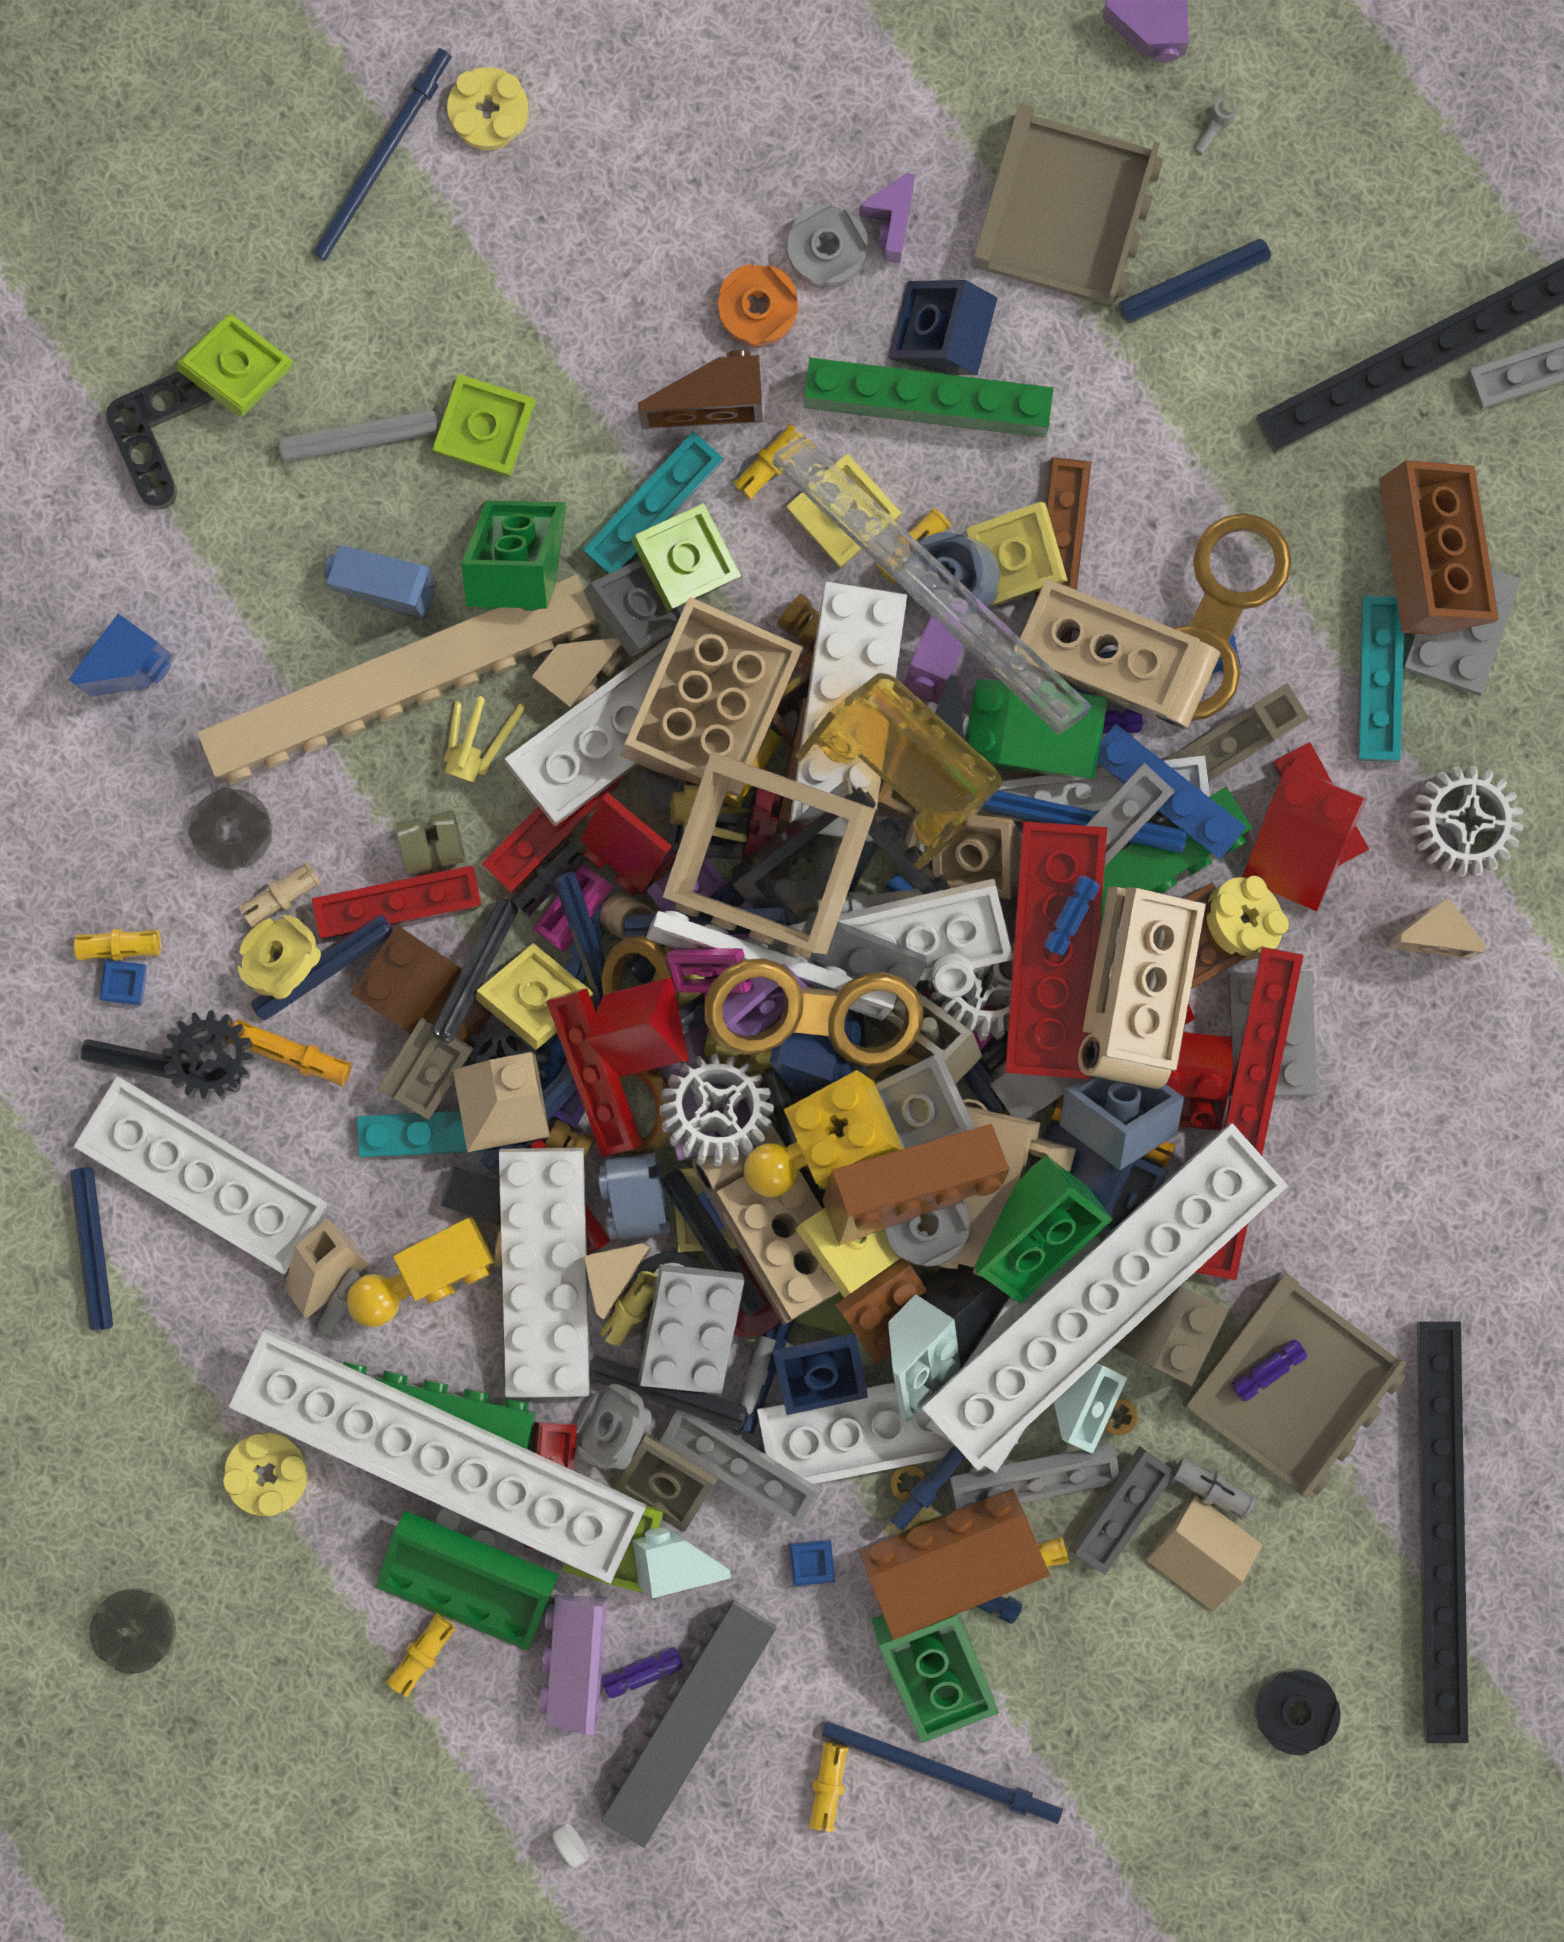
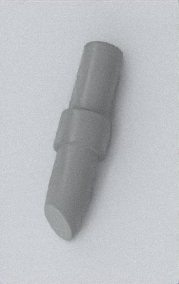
[317,1267,360,1334]
[740,1336,776,1416]

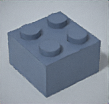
[1060,1076,1184,1170]

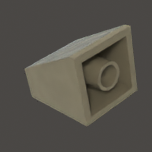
[1113,1286,1229,1386]

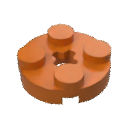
[717,264,798,348]

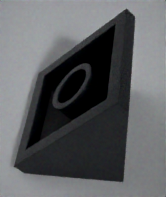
[919,1264,1009,1362]

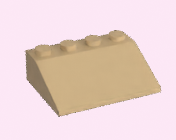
[619,596,803,797]

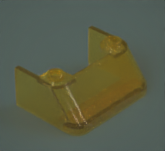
[794,673,1002,870]

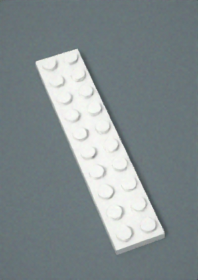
[920,1123,1288,1471]
[229,1329,646,1584]

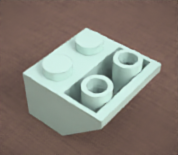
[888,1294,961,1422]

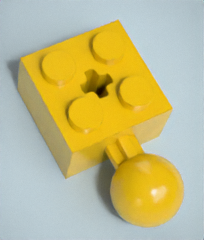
[744,1070,904,1197]
[346,1218,495,1328]

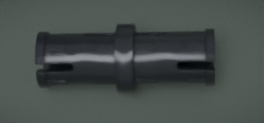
[511,840,587,918]

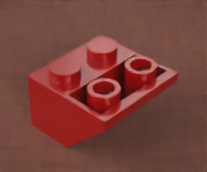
[1166,1032,1233,1131]

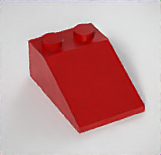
[1242,765,1368,912]
[580,792,676,896]

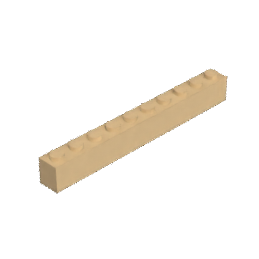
[197,575,598,785]

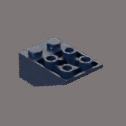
[1043,1121,1168,1237]

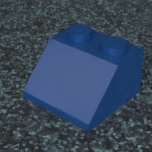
[68,613,172,697]

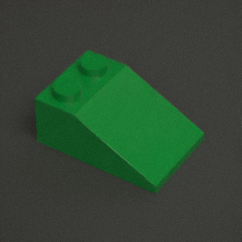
[461,500,566,611]
[965,679,1108,780]
[974,1155,1113,1304]
[872,1613,999,1743]

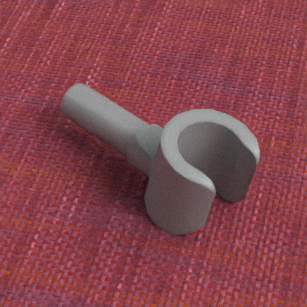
[1194,97,1238,155]

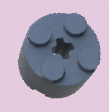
[905,532,1000,618]
[598,1151,670,1242]

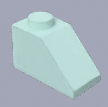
[1054,1363,1127,1454]
[632,1528,731,1598]

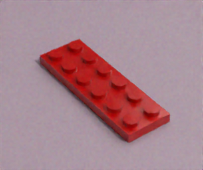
[1005,822,1108,1079]

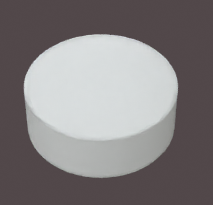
[932,954,975,998]
[553,1823,589,1868]

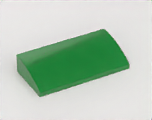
[375,1511,559,1651]

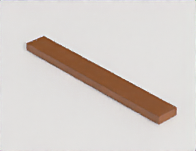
[1013,457,1092,780]

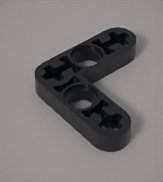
[106,371,215,510]

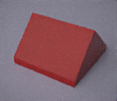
[585,978,689,1077]

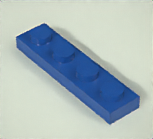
[1097,724,1246,860]

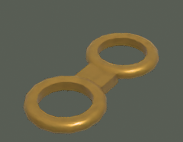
[1173,513,1292,721]
[601,935,679,1155]
[705,958,923,1067]

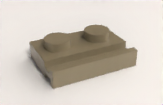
[378,1017,473,1120]

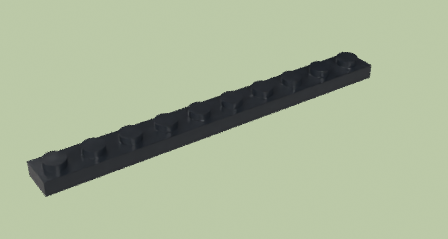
[1256,258,1564,454]
[1417,1321,1469,1743]

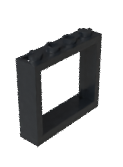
[732,778,951,926]

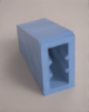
[324,545,437,620]

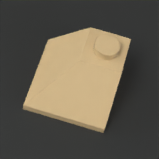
[931,810,1022,899]
[453,1052,550,1152]

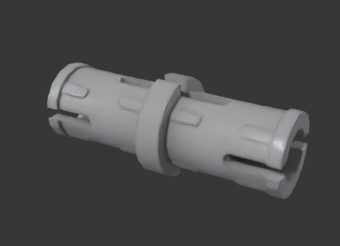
[1171,1457,1257,1521]

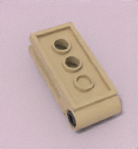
[1013,578,1221,730]
[1078,887,1206,1089]
[692,1125,840,1325]

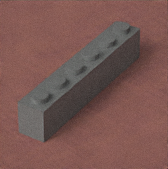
[600,1600,776,1848]

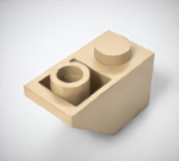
[532,638,624,710]
[284,1219,370,1318]

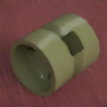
[396,810,465,875]

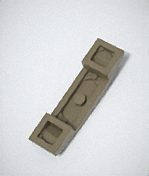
[1163,683,1309,782]

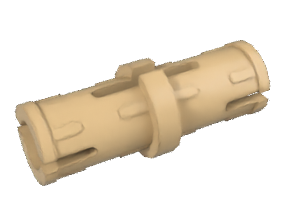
[238,861,322,928]

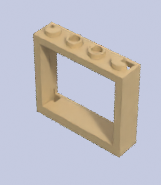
[663,753,876,959]

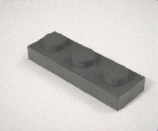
[802,911,927,988]
[1069,1446,1176,1575]

